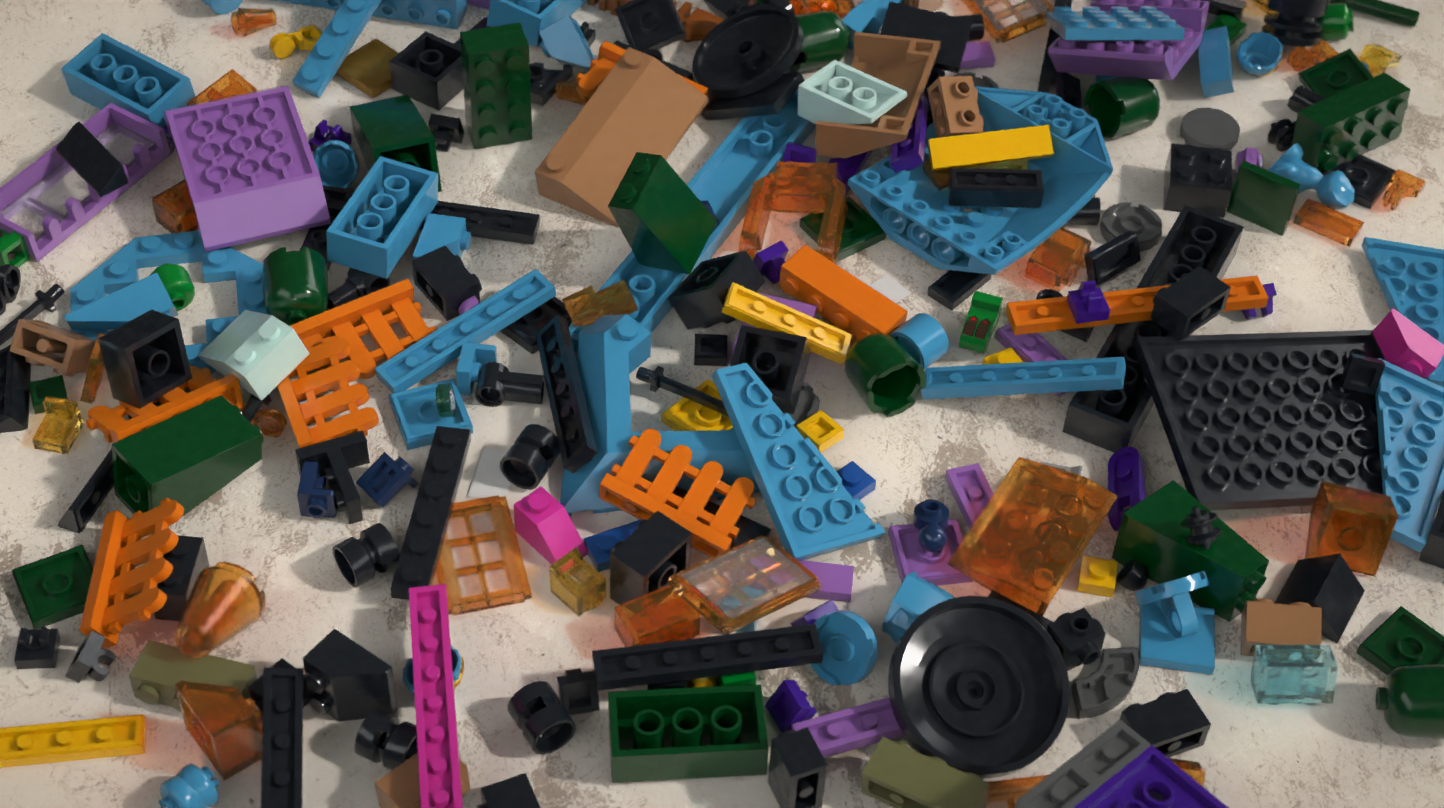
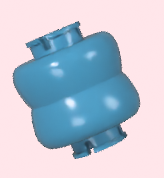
[159,764,219,808]

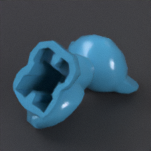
[1268,143,1355,210]

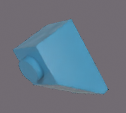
[539,15,595,71]
[412,213,471,260]

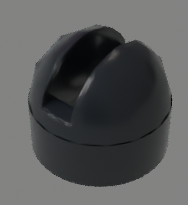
[1116,559,1148,591]

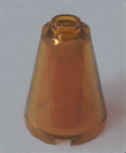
[174,562,266,658]

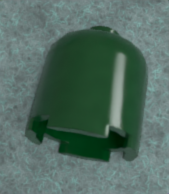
[790,11,850,73]
[1084,77,1160,139]
[262,247,328,326]
[845,333,926,417]
[1376,664,1444,739]

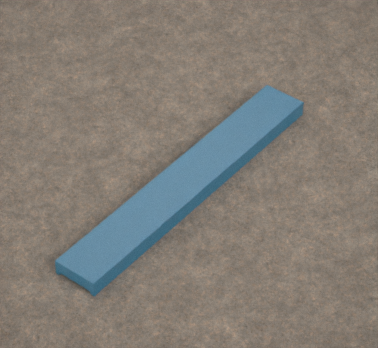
[568,90,816,352]

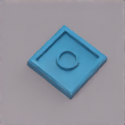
[389,379,473,450]
[1139,601,1215,675]

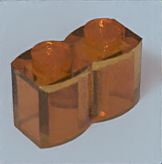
[1025,227,1091,292]

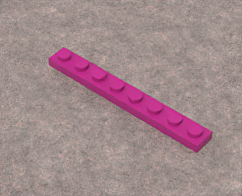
[409,584,463,808]

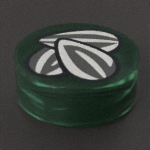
[436,383,455,418]

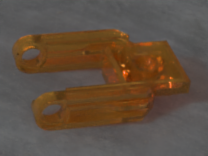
[739,162,847,264]

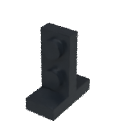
[295,431,370,524]

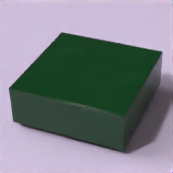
[28,375,70,414]

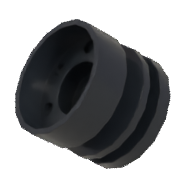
[1261,0,1329,46]

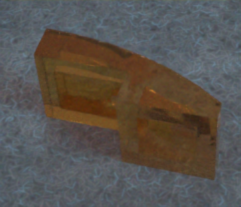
[562,280,638,326]

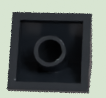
[1274,553,1365,643]

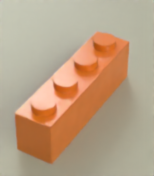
[778,245,908,340]

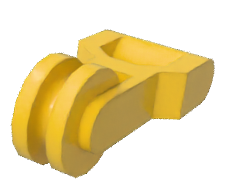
[269,25,323,58]

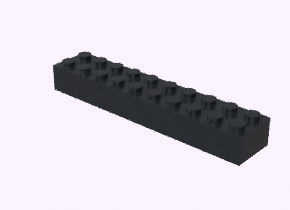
[1062,205,1244,453]

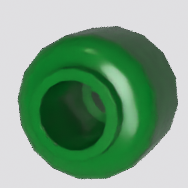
[1314,3,1353,41]
[149,264,195,311]

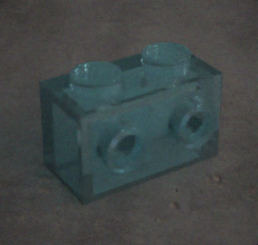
[1251,645,1338,705]

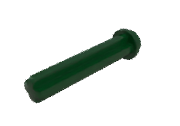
[1329,0,1419,27]

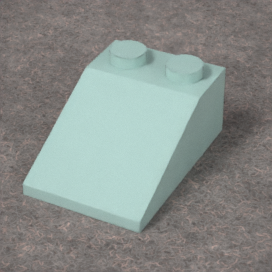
[797,60,907,125]
[198,310,310,401]

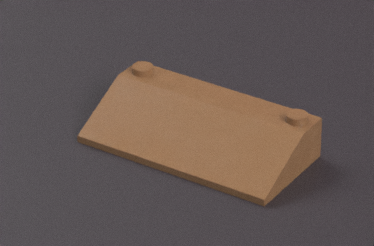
[816,32,940,158]
[535,48,708,228]

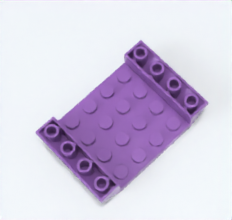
[1048,0,1209,81]
[163,85,331,252]

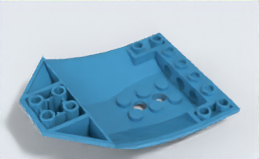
[848,86,1113,275]

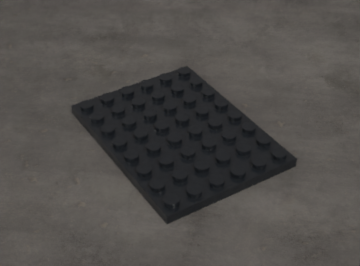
[1133,330,1444,511]

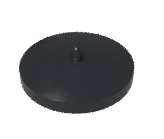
[888,596,1070,779]

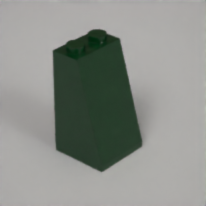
[349,94,442,192]
[608,152,717,274]
[112,395,264,534]
[1112,480,1269,622]

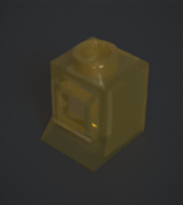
[549,547,606,617]

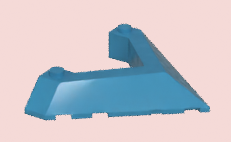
[560,314,760,516]

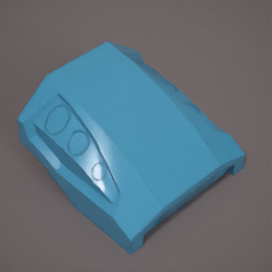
[882,571,956,643]

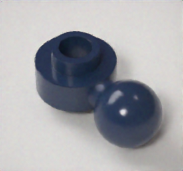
[913,499,949,552]

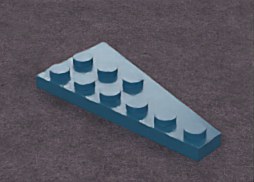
[1362,237,1444,388]
[1375,358,1444,552]
[712,363,886,563]

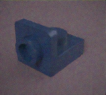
[355,452,419,508]
[297,461,337,518]

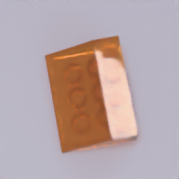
[948,457,1118,616]

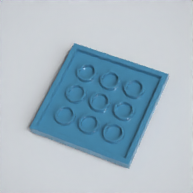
[1045,6,1185,40]

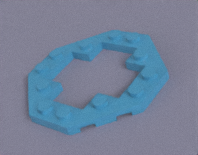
[70,231,267,375]

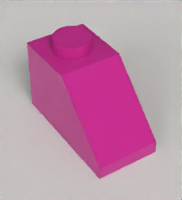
[1372,308,1444,379]
[514,486,588,573]

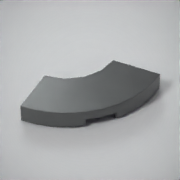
[1071,647,1139,719]

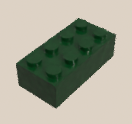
[460,23,532,149]
[1291,72,1411,173]
[608,684,769,783]

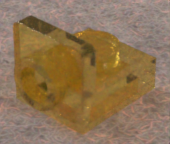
[1359,44,1402,77]
[32,396,84,455]

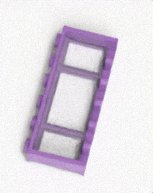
[0,103,171,262]

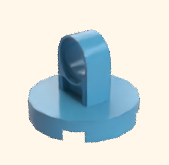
[1134,571,1209,638]
[811,610,878,686]

